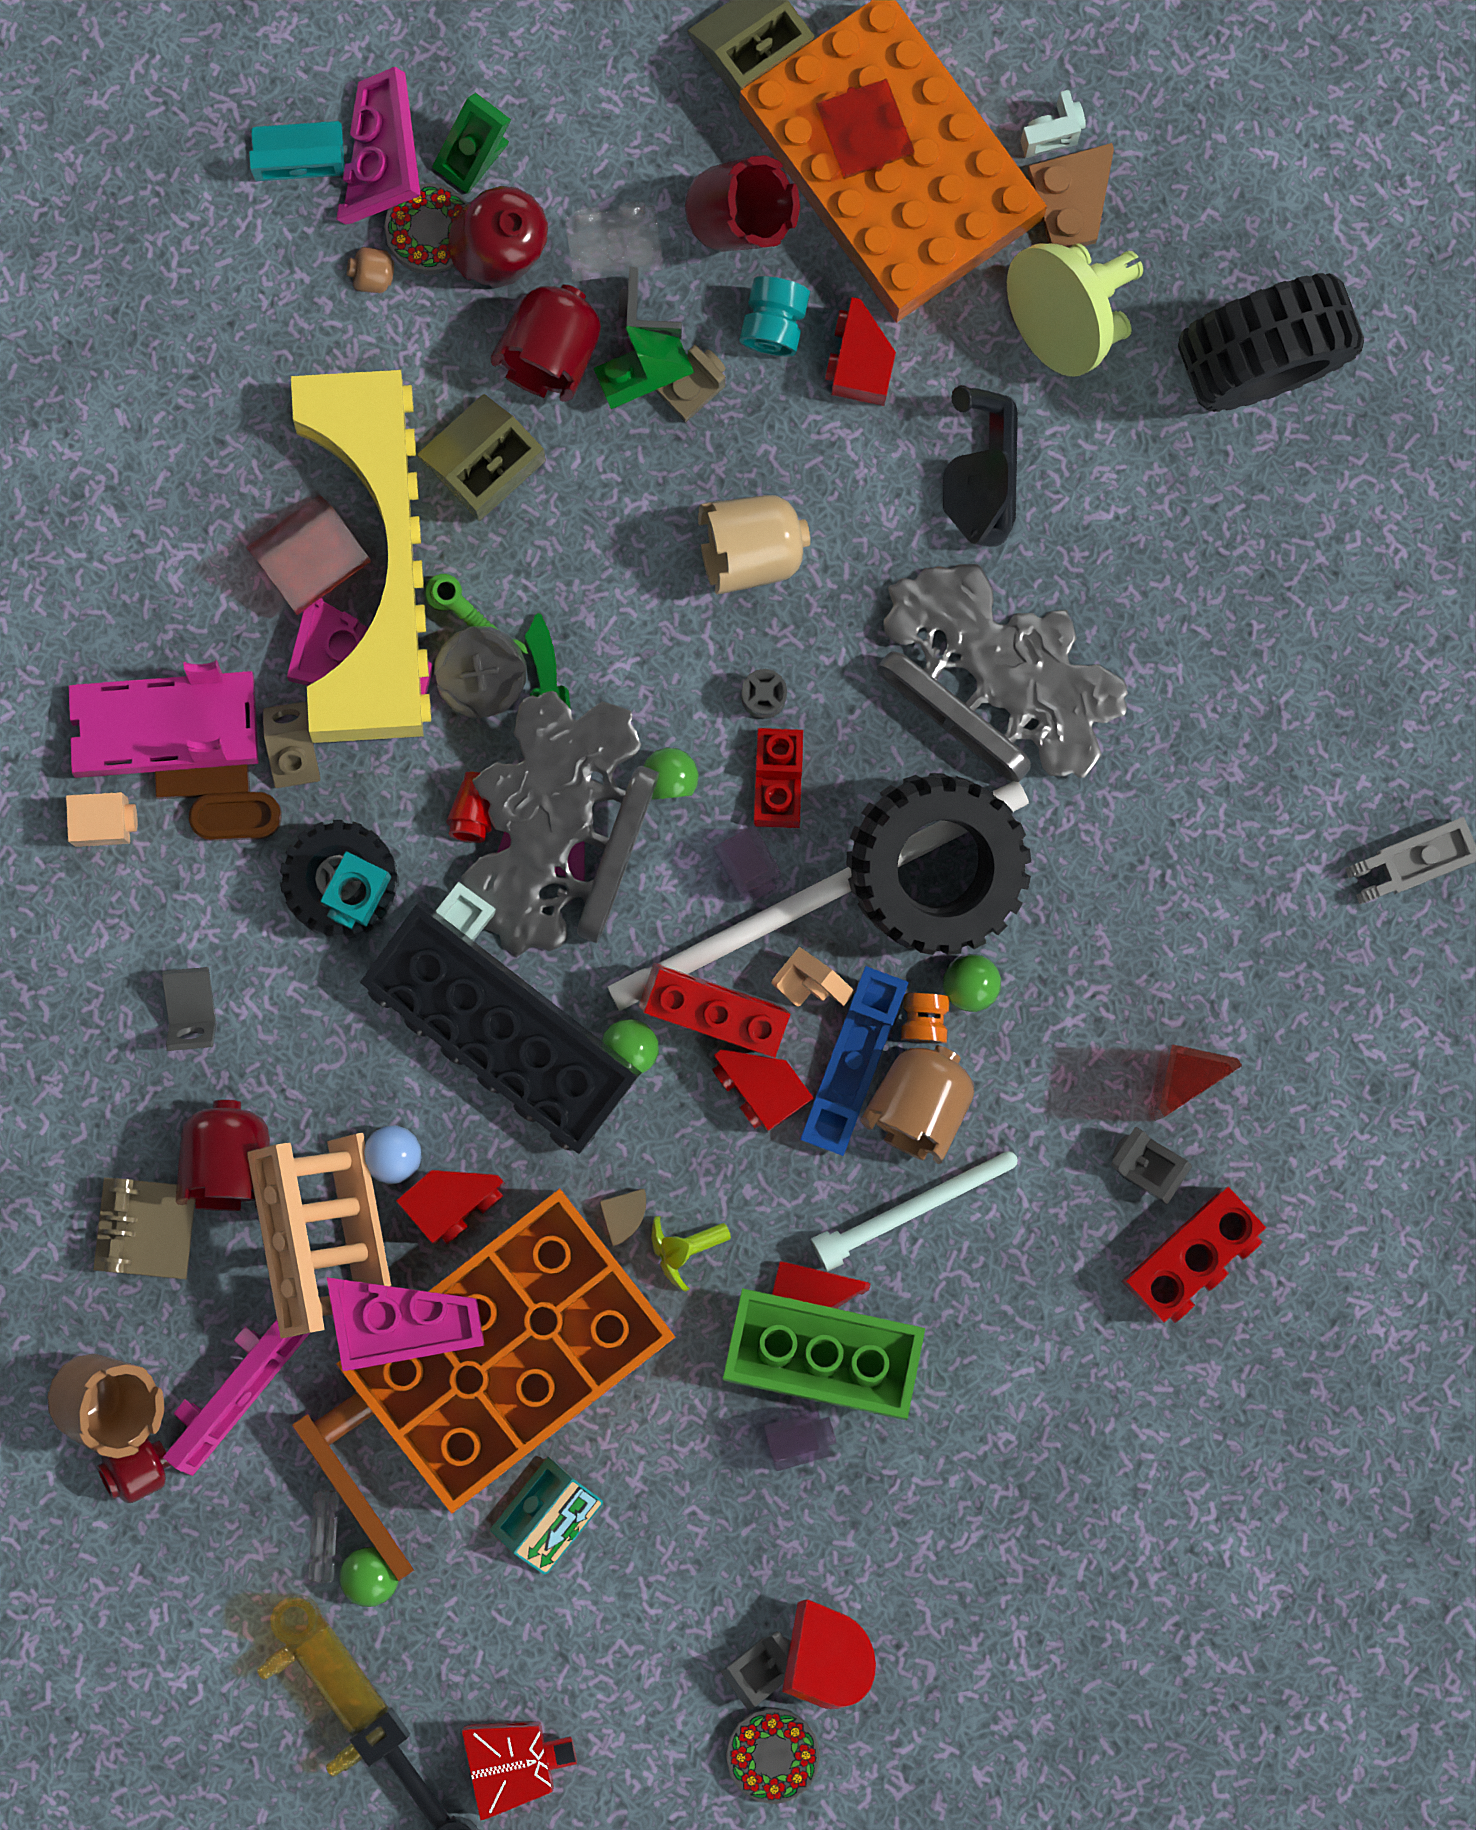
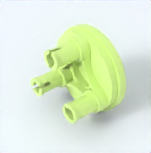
[1007,243,1143,377]

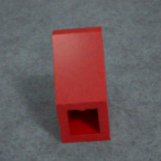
[825,297,896,406]
[711,1050,813,1133]
[396,1170,506,1245]

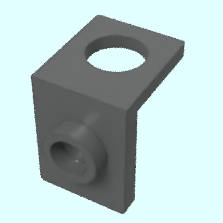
[618,267,682,340]
[162,967,217,1051]

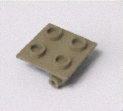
[93,1177,196,1279]

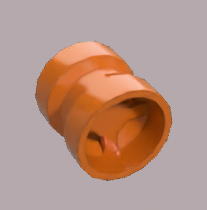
[901,993,950,1044]

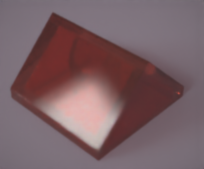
[246,494,371,615]
[1148,1044,1242,1122]

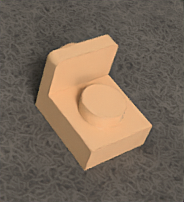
[771,947,855,1007]

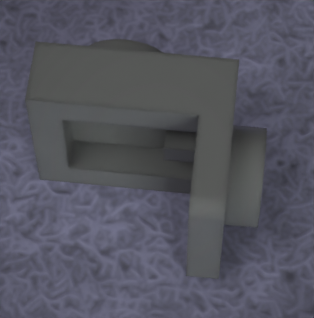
[1111,1127,1192,1204]
[720,1631,791,1710]

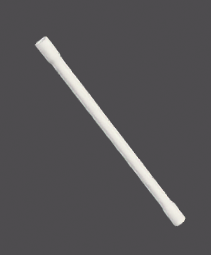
[607,781,1029,1011]

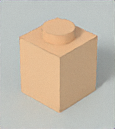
[66,792,138,847]

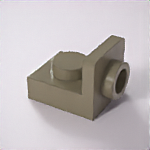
[655,344,726,423]

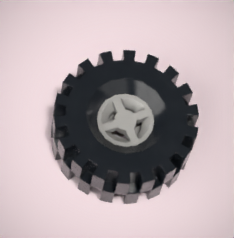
[280,820,399,939]

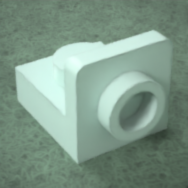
[1020,90,1086,158]
[436,882,496,941]

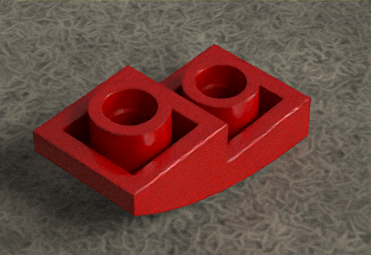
[754,728,804,828]

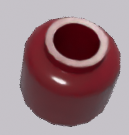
[97,1438,171,1503]

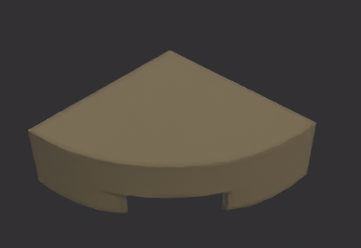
[600,1189,646,1246]

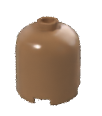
[860,1045,974,1164]
[47,1354,164,1458]

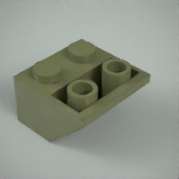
[688,0,815,102]
[417,394,546,522]

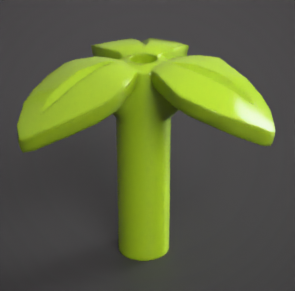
[651,1216,731,1292]

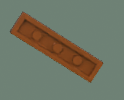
[292,1392,414,1581]

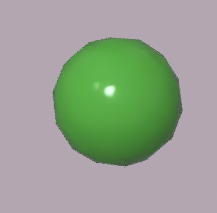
[643,747,699,800]
[943,954,1001,1012]
[601,1019,659,1073]
[339,1547,399,1607]

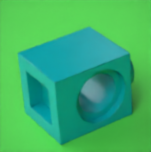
[320,851,391,929]

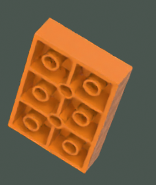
[739,0,1047,323]
[336,1189,676,1514]

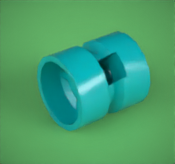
[739,276,810,357]

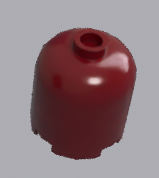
[685,155,800,252]
[447,186,548,288]
[491,284,601,402]
[176,1100,270,1211]

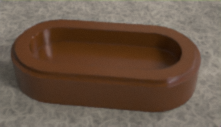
[189,792,282,841]

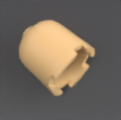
[698,495,810,595]

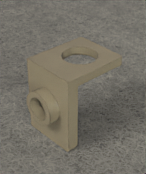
[263,701,320,788]

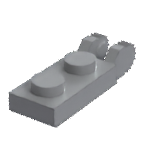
[1345,817,1476,905]

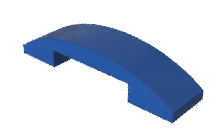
[800,966,909,1156]

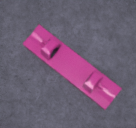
[163,1319,310,1476]

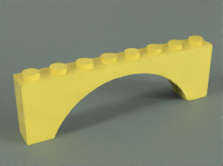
[291,370,431,743]

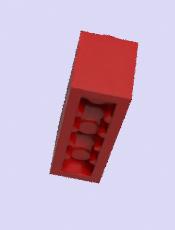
[638,963,791,1058]
[1121,1186,1266,1323]

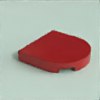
[782,1599,876,1709]

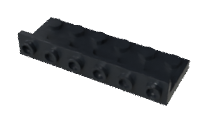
[360,901,642,1154]

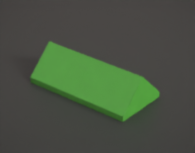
[723,1288,925,1421]

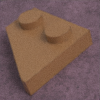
[1028,143,1114,248]

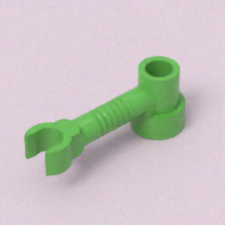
[424,574,528,654]

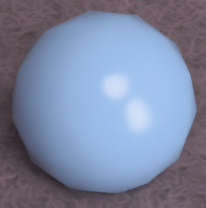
[364,1125,422,1185]

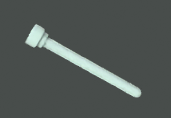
[810,1151,1018,1272]

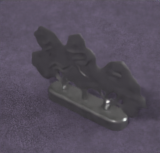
[877,564,1128,782]
[460,691,659,958]

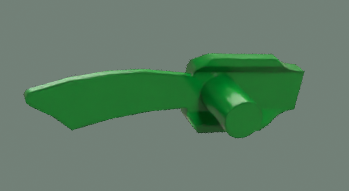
[525,613,572,715]

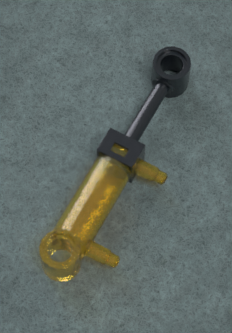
[257,1594,478,1830]

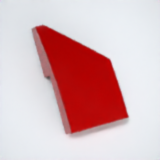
[772,1261,871,1309]

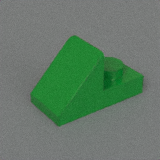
[432,92,511,194]
[593,326,695,409]

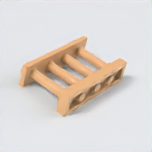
[247,1133,391,1338]

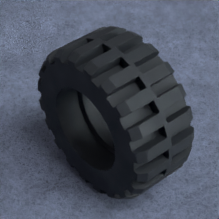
[1178,273,1364,412]
[846,773,1031,955]

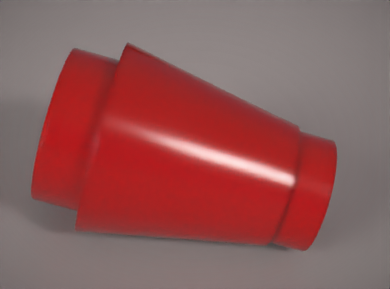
[446,772,491,843]

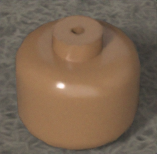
[346,247,394,293]

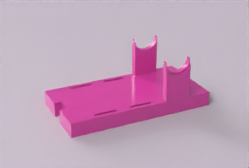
[69,660,259,778]

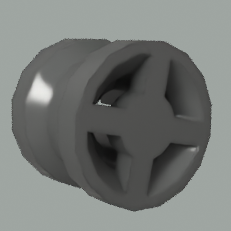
[741,669,787,719]

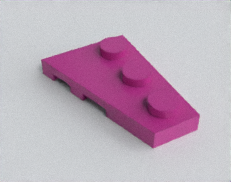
[336,67,421,225]
[287,591,433,694]
[327,1277,484,1371]

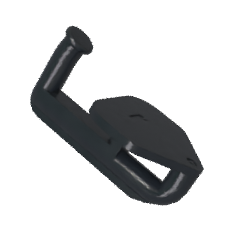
[943,385,1018,547]

